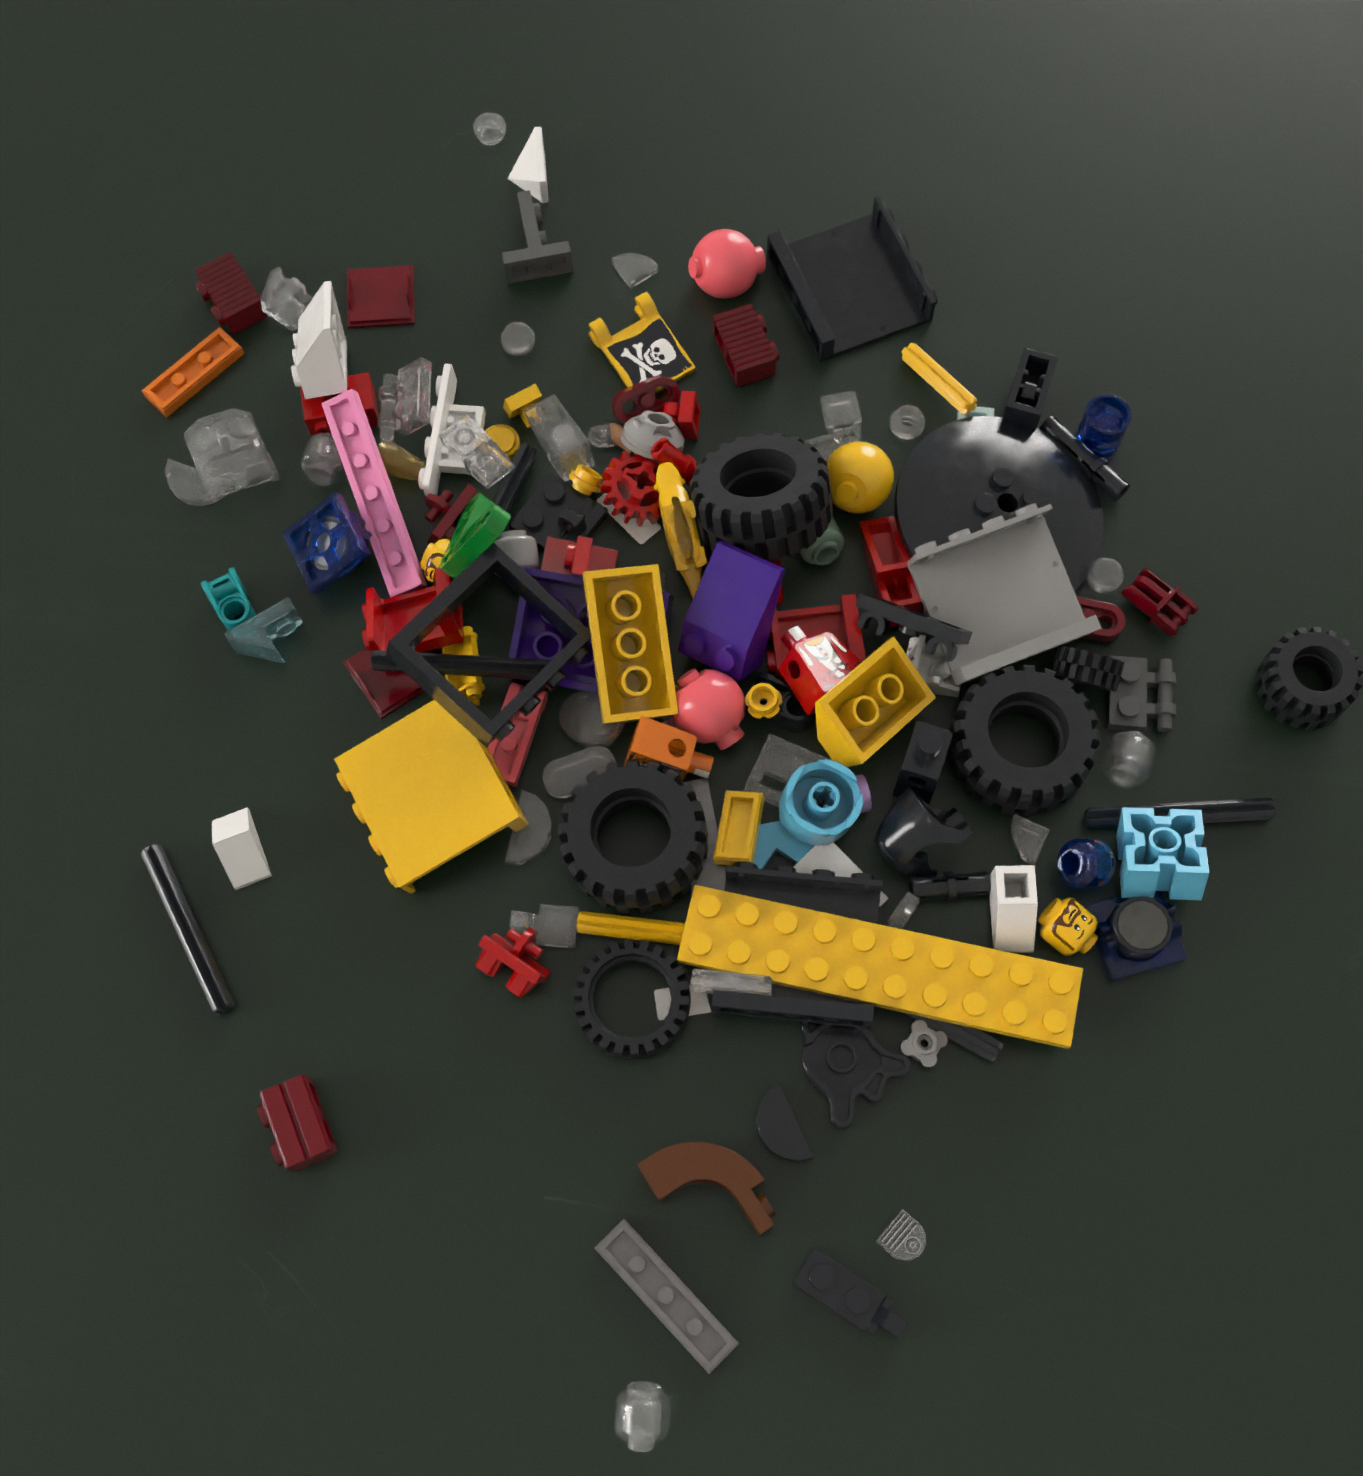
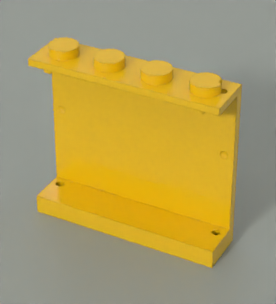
[334,700,529,894]

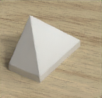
[508,127,549,203]

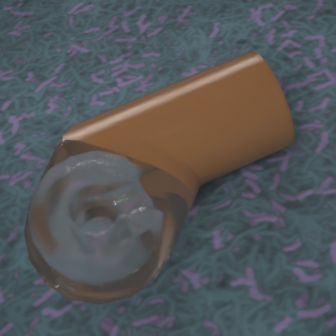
[588,423,634,455]

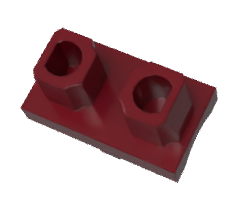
[424,484,477,544]

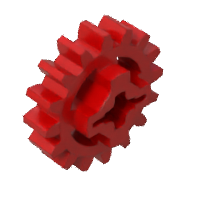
[600,451,661,527]

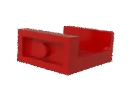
[362,568,464,653]
[766,594,866,683]

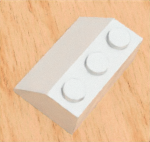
[291,281,347,399]

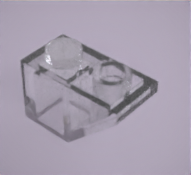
[524,394,595,482]

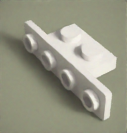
[418,364,486,497]

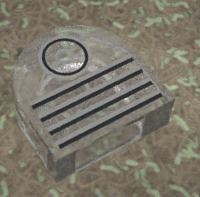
[876,1209,926,1261]

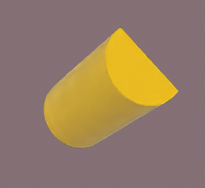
[582,564,678,724]

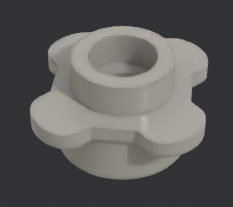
[901,1020,948,1067]

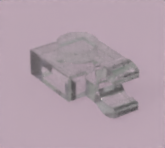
[510,904,579,948]

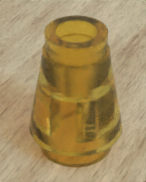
[378,441,426,481]

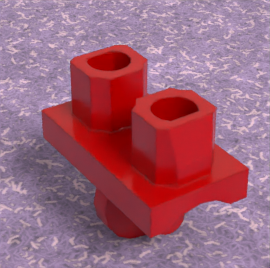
[476,927,552,998]

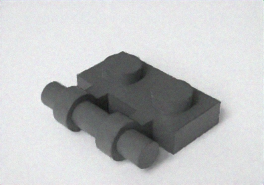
[1106,655,1176,733]

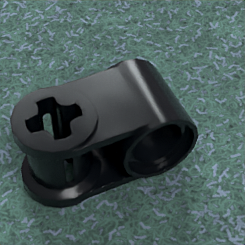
[745,672,814,733]

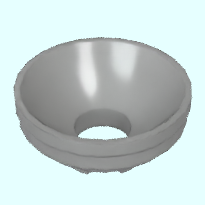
[621,410,685,460]

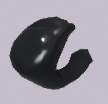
[875,786,973,877]

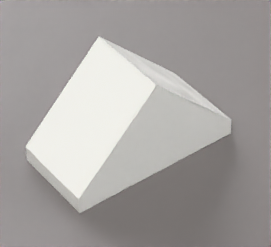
[212,807,272,890]

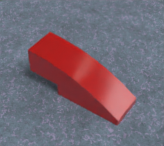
[859,516,922,628]

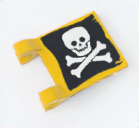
[589,291,696,393]

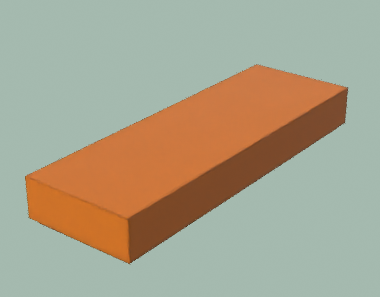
[141,327,245,418]

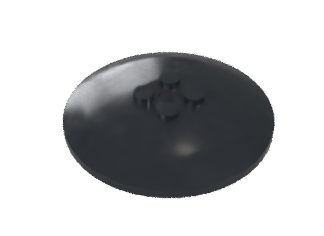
[894,416,1104,592]

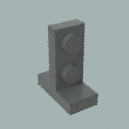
[502,190,573,284]

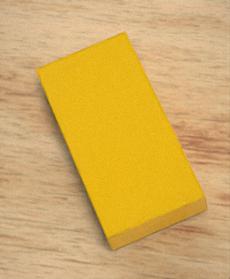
[713,790,765,866]

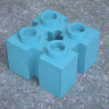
[1116,807,1209,901]

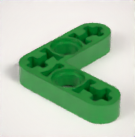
[439,492,511,579]

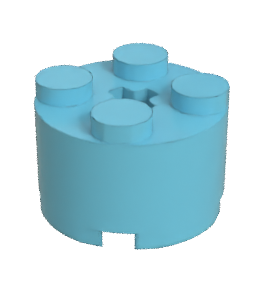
[779,759,863,846]

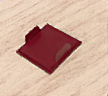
[347,265,415,328]
[343,648,425,719]

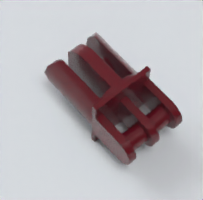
[1121,567,1198,636]

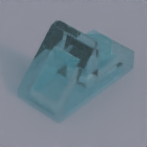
[224,597,303,663]

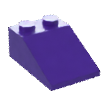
[678,540,785,681]

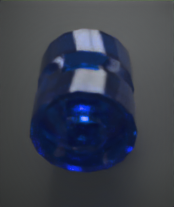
[1075,394,1131,458]

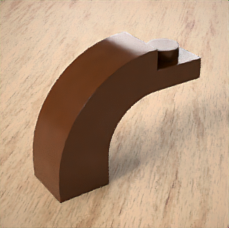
[637,1142,776,1237]

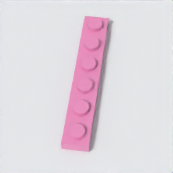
[321,389,427,597]

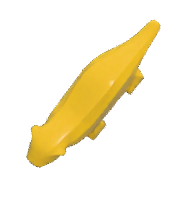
[653,462,707,598]

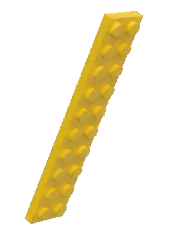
[677,884,1083,1049]

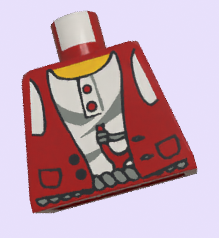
[780,626,862,716]

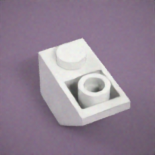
[989,865,1038,953]

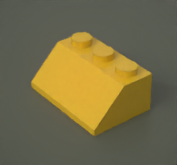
[815,637,936,767]

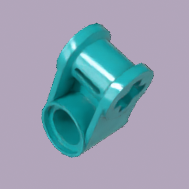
[200,566,259,639]

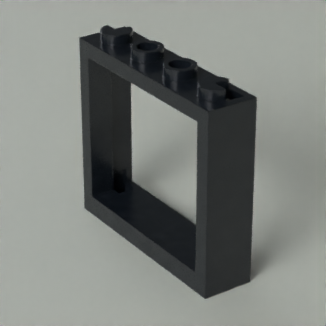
[386,543,591,748]

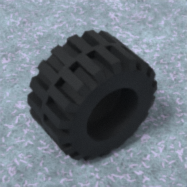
[1255,627,1363,730]

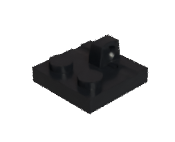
[509,473,609,553]

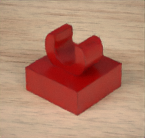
[663,391,701,440]

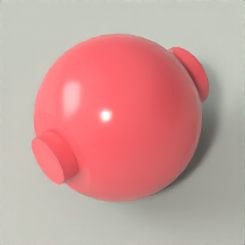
[688,229,766,299]
[672,668,746,750]

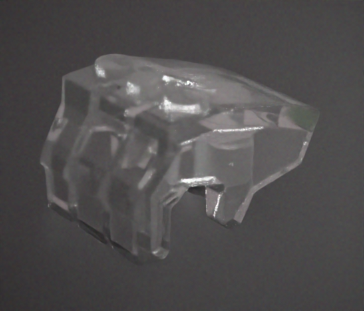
[261,267,313,332]

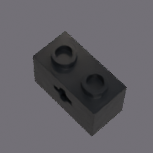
[1003,347,1058,429]

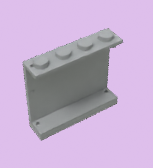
[906,503,1102,686]

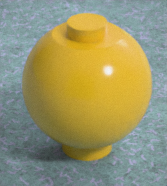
[826,441,894,514]

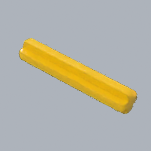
[902,343,977,415]
[576,911,685,945]

